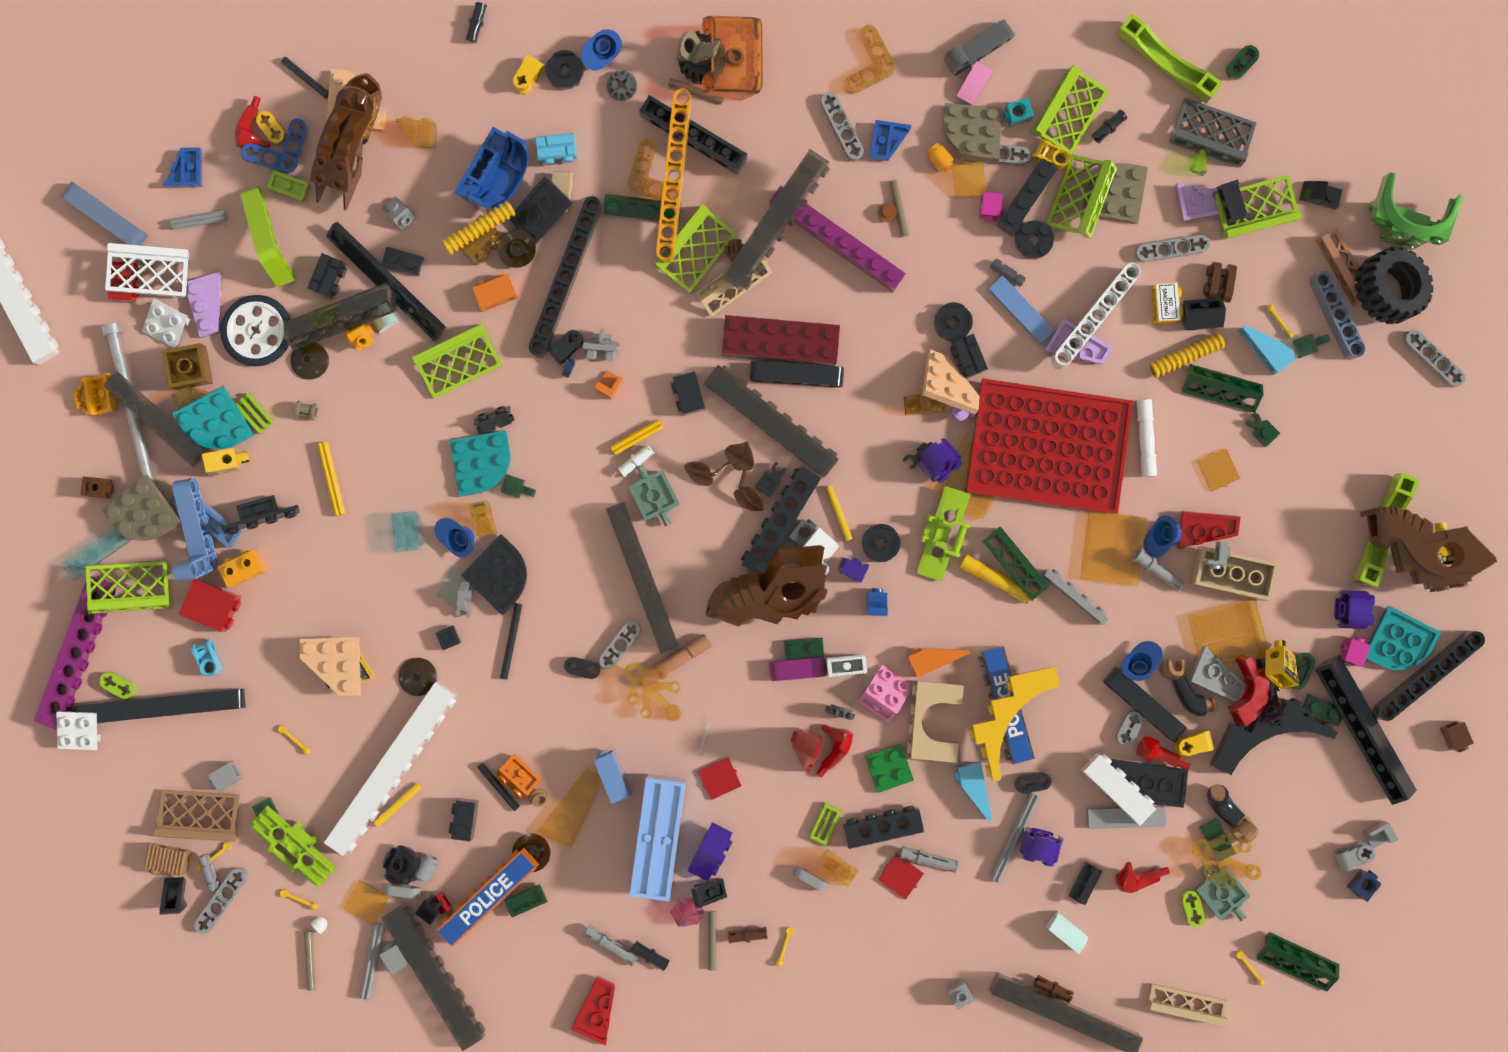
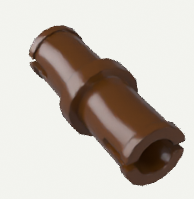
[728,927,768,944]
[1033,975,1074,1003]

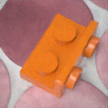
[496,754,542,800]

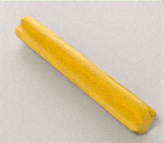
[317,441,345,516]

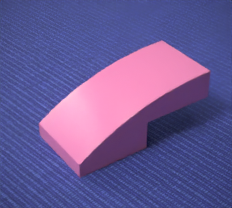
[957,61,993,105]

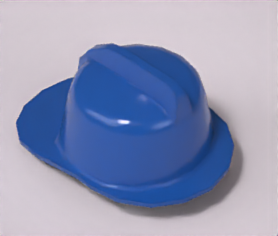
[581,29,622,71]
[1143,515,1181,558]
[434,518,475,558]
[1121,641,1163,681]

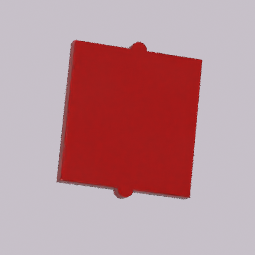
[698,757,742,800]
[878,854,924,899]

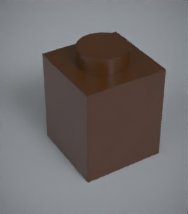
[1440,721,1474,752]

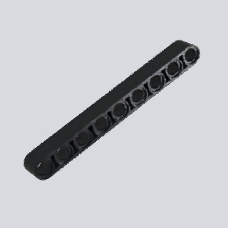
[529,196,602,358]
[73,689,246,723]

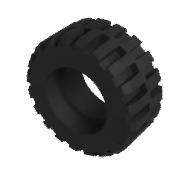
[1355,247,1434,324]

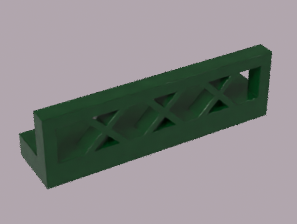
[1181,364,1264,413]
[982,526,1049,601]
[1257,932,1340,992]

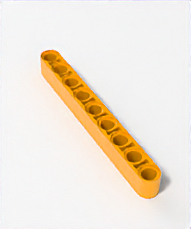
[656,88,692,263]

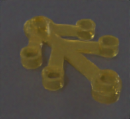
[625,662,681,721]
[1191,832,1262,889]

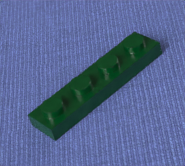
[603,194,681,223]

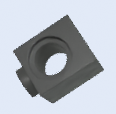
[788,519,817,547]

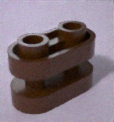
[1203,261,1237,303]

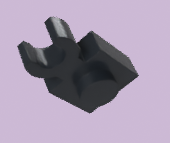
[755,462,786,498]
[415,894,442,925]

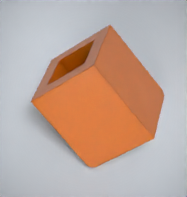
[594,371,623,399]

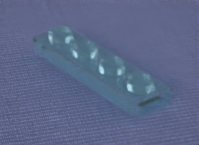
[62,527,133,580]

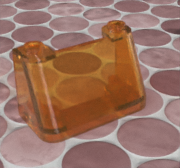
[702,15,763,101]

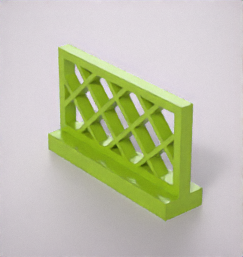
[1030,65,1109,156]
[1046,154,1117,239]
[1214,175,1302,240]
[654,204,737,293]
[412,324,502,398]
[85,561,169,614]

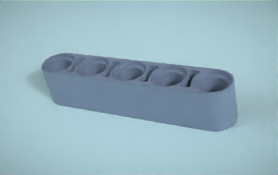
[60,181,148,246]
[1310,271,1366,360]

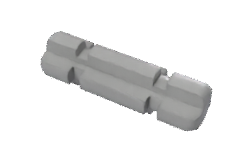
[198,854,220,891]

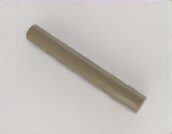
[668,78,724,104]
[890,180,909,237]
[708,911,716,971]
[304,931,315,991]

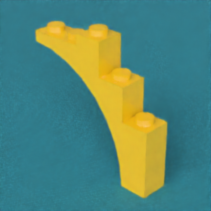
[969,666,1060,781]

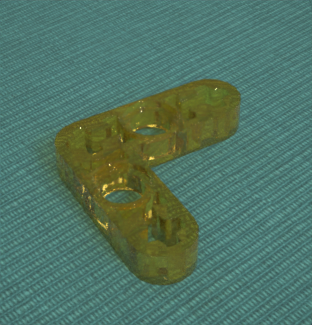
[844,25,895,94]
[628,138,677,200]

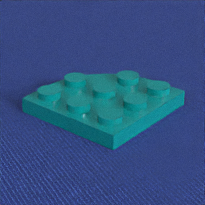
[172,385,254,449]
[450,430,511,497]
[1366,606,1441,670]

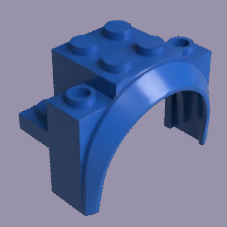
[454,127,529,214]

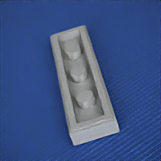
[1087,806,1166,829]

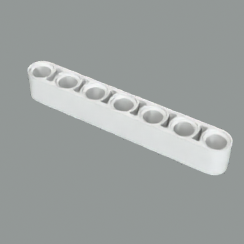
[1051,263,1141,370]

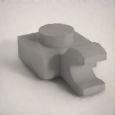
[456,581,472,618]

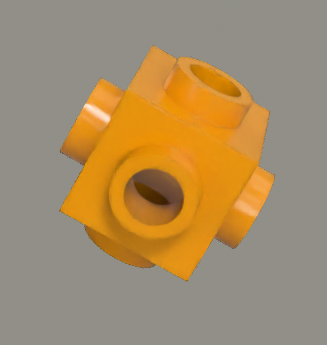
[343,316,375,351]

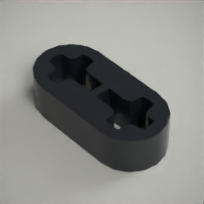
[564,657,601,679]
[1014,772,1051,793]

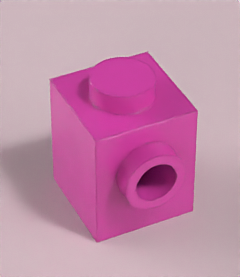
[979,192,1005,222]
[1340,636,1370,667]

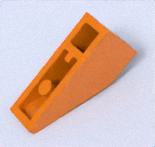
[907,647,970,678]

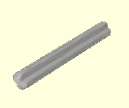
[359,923,385,1000]

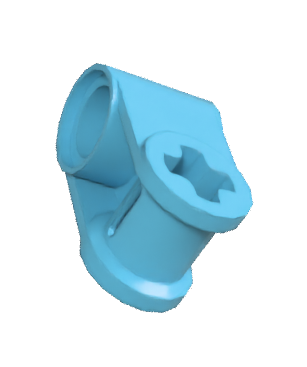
[191,638,222,676]

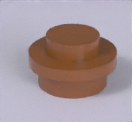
[725,48,744,68]
[878,203,897,222]

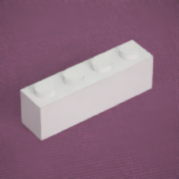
[1081,753,1156,826]

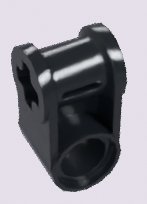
[547,330,584,365]

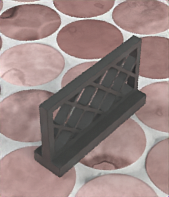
[1169,98,1256,167]

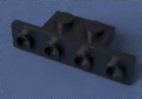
[221,495,300,535]

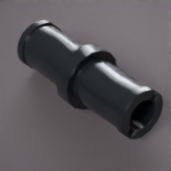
[465,2,487,43]
[1091,110,1127,144]
[630,941,670,971]

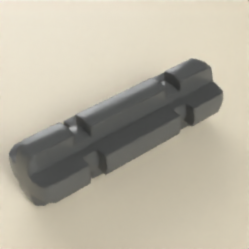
[990,258,1026,287]

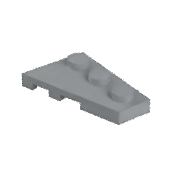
[1188,646,1245,703]

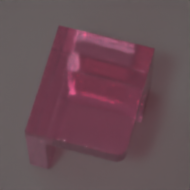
[670,898,705,927]

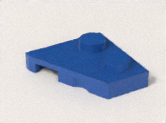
[869,120,912,162]
[163,147,202,188]

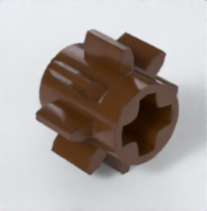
[724,239,748,262]

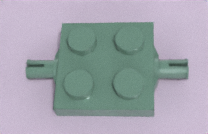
[629,465,680,526]
[1195,864,1251,922]

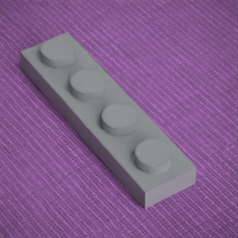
[1041,569,1108,625]

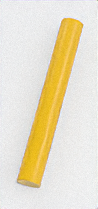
[825,486,853,541]
[374,783,422,827]

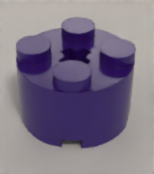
[917,438,962,483]
[1334,590,1375,629]
[1020,828,1063,867]

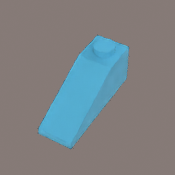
[1238,325,1296,375]
[954,762,992,821]

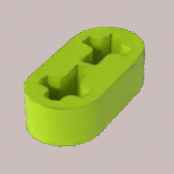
[99,672,137,699]
[1181,889,1205,927]

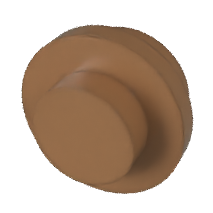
[528,788,548,807]

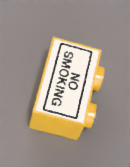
[1151,282,1183,325]

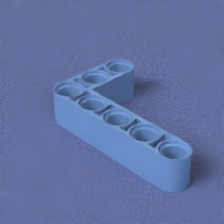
[172,478,218,581]

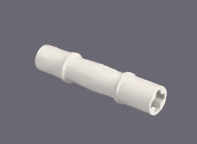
[1136,399,1157,477]

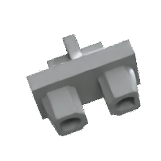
[583,329,620,361]

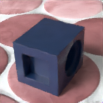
[1346,869,1382,902]

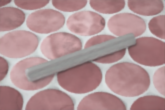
[990,793,1039,883]

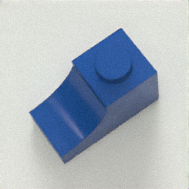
[866,588,888,616]

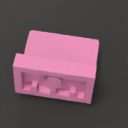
[857,665,912,723]

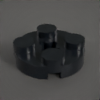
[545,50,584,90]
[1015,220,1054,259]
[934,302,973,341]
[862,524,901,562]
[383,845,420,885]

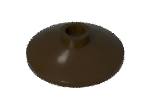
[498,230,536,268]
[290,342,329,380]
[398,658,437,696]
[512,833,551,872]

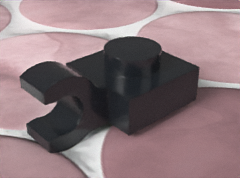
[902,442,933,470]

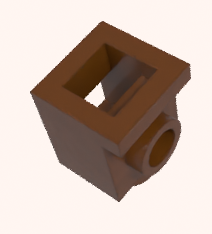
[80,476,114,499]

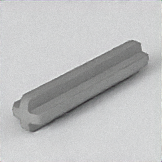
[170,210,227,230]

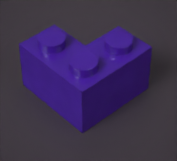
[687,822,733,881]

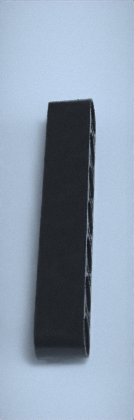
[1372,631,1485,721]

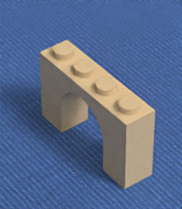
[906,681,964,763]

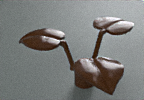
[684,441,764,511]

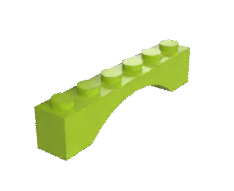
[1116,13,1223,104]
[1353,473,1420,587]

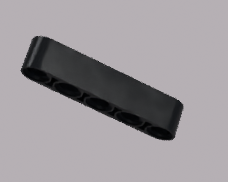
[750,361,844,388]
[1103,667,1187,743]

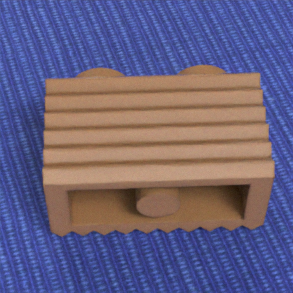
[144,843,191,878]

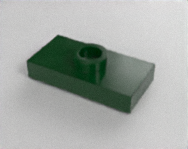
[1199,818,1235,862]
[504,884,548,918]

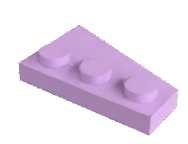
[186,272,222,338]
[1043,318,1113,365]

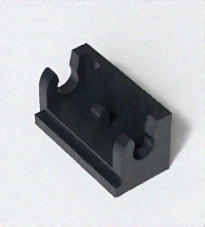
[1216,179,1250,223]

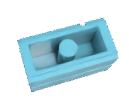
[536,133,577,165]

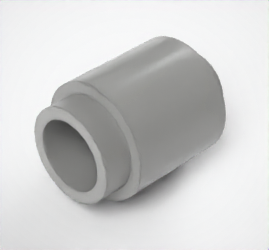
[414,853,438,884]

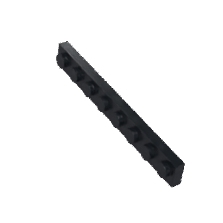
[326,221,446,342]

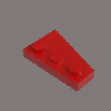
[1177,511,1241,549]
[571,976,615,1046]

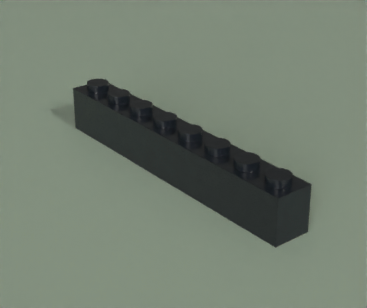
[1315,655,1417,805]

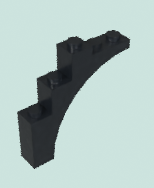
[1209,698,1338,775]

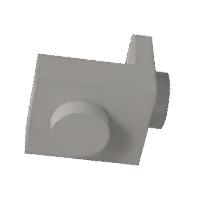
[382,196,416,230]
[1203,542,1231,569]

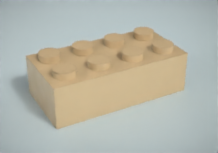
[1190,546,1279,601]

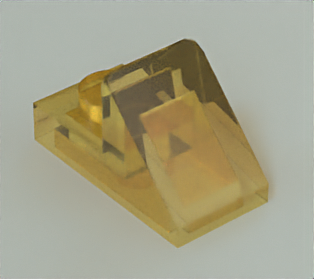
[468,500,497,537]

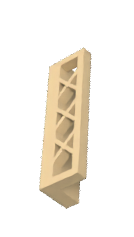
[694,249,773,317]
[1146,983,1228,1027]

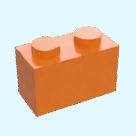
[472,273,518,312]

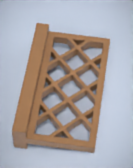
[153,790,240,842]

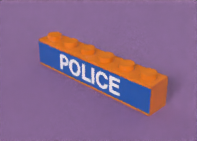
[437,848,540,947]

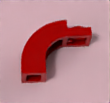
[1227,655,1269,726]

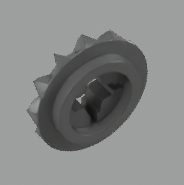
[607,70,637,101]
[825,704,856,720]

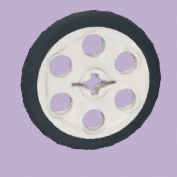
[220,295,293,367]

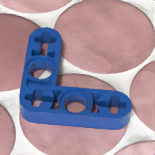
[241,118,306,173]

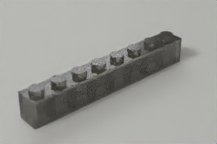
[722,149,830,292]
[704,365,839,478]
[606,502,680,653]
[382,903,485,1051]
[989,972,1143,1052]

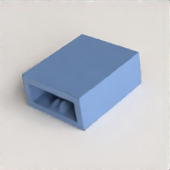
[594,749,632,804]

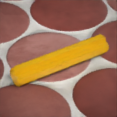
[610,420,663,455]

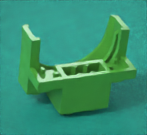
[1368,172,1464,250]

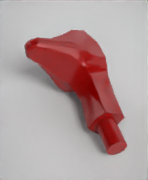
[235,96,271,149]
[816,724,854,778]
[1136,736,1191,771]
[1115,862,1170,893]

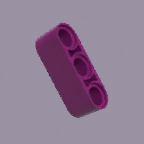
[769,657,826,681]

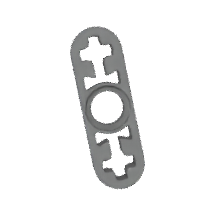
[599,621,641,669]

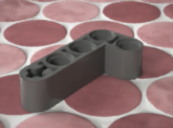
[944,19,1015,76]

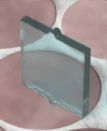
[436,566,475,606]

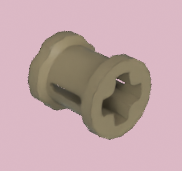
[294,401,318,421]

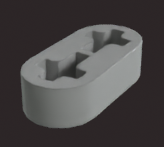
[1115,711,1143,746]
[793,865,829,892]
[383,883,421,898]

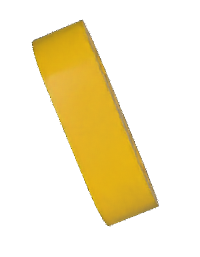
[256,111,286,145]

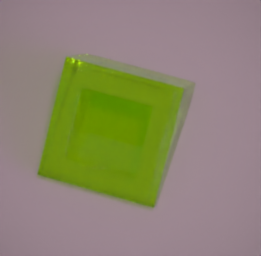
[1190,149,1207,176]

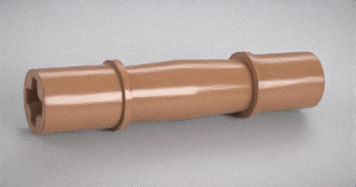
[639,634,712,687]

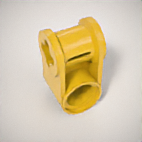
[513,55,545,94]
[1031,139,1070,171]
[1174,730,1215,756]

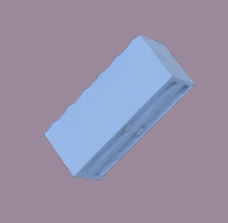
[630,774,687,902]

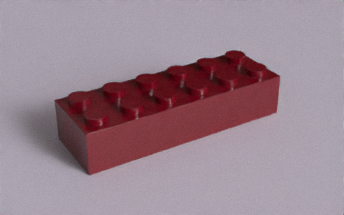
[722,315,840,366]

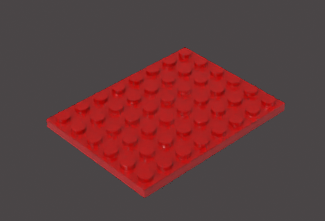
[966,378,1133,514]

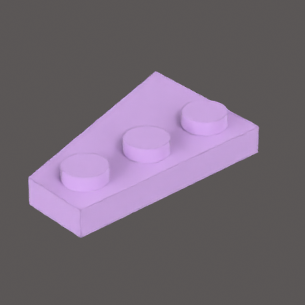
[1175,183,1225,222]

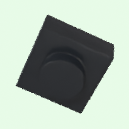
[436,625,461,650]

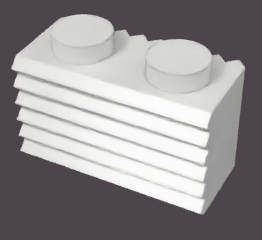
[826,654,867,677]

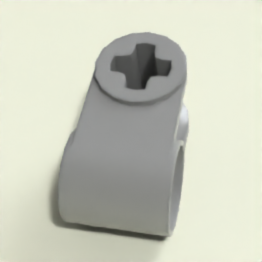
[1334,842,1375,872]

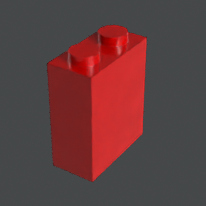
[178,579,241,632]

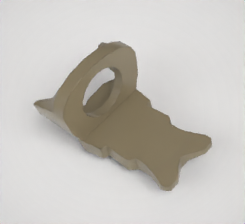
[676,31,720,63]

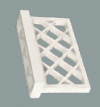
[105,243,190,297]

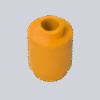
[927,143,954,172]

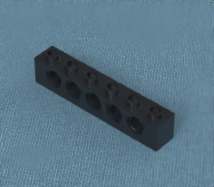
[639,95,747,175]
[740,466,821,573]

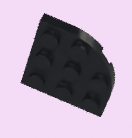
[461,534,527,615]

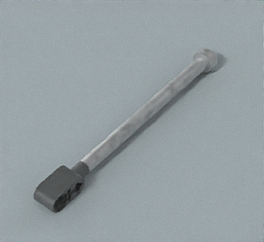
[101,323,166,499]

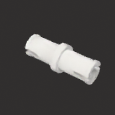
[618,444,655,477]

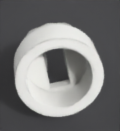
[310,917,327,934]

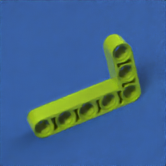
[240,186,296,288]

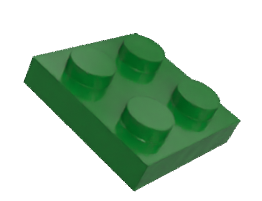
[865,743,914,793]

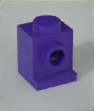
[839,557,870,583]

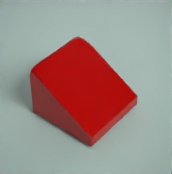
[433,891,452,915]

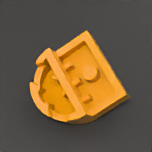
[74,373,117,415]

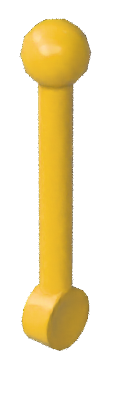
[1267,305,1294,339]
[278,725,310,755]
[197,843,231,871]
[280,889,318,910]
[775,927,793,967]
[1236,951,1264,985]

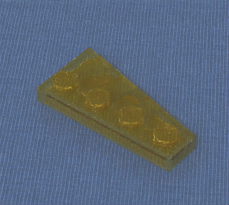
[537,769,602,848]

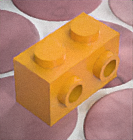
[218,549,267,588]

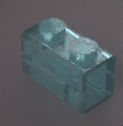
[391,511,424,553]

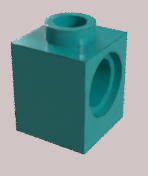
[1003,98,1034,127]

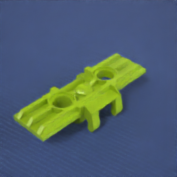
[916,486,971,582]
[249,806,337,888]

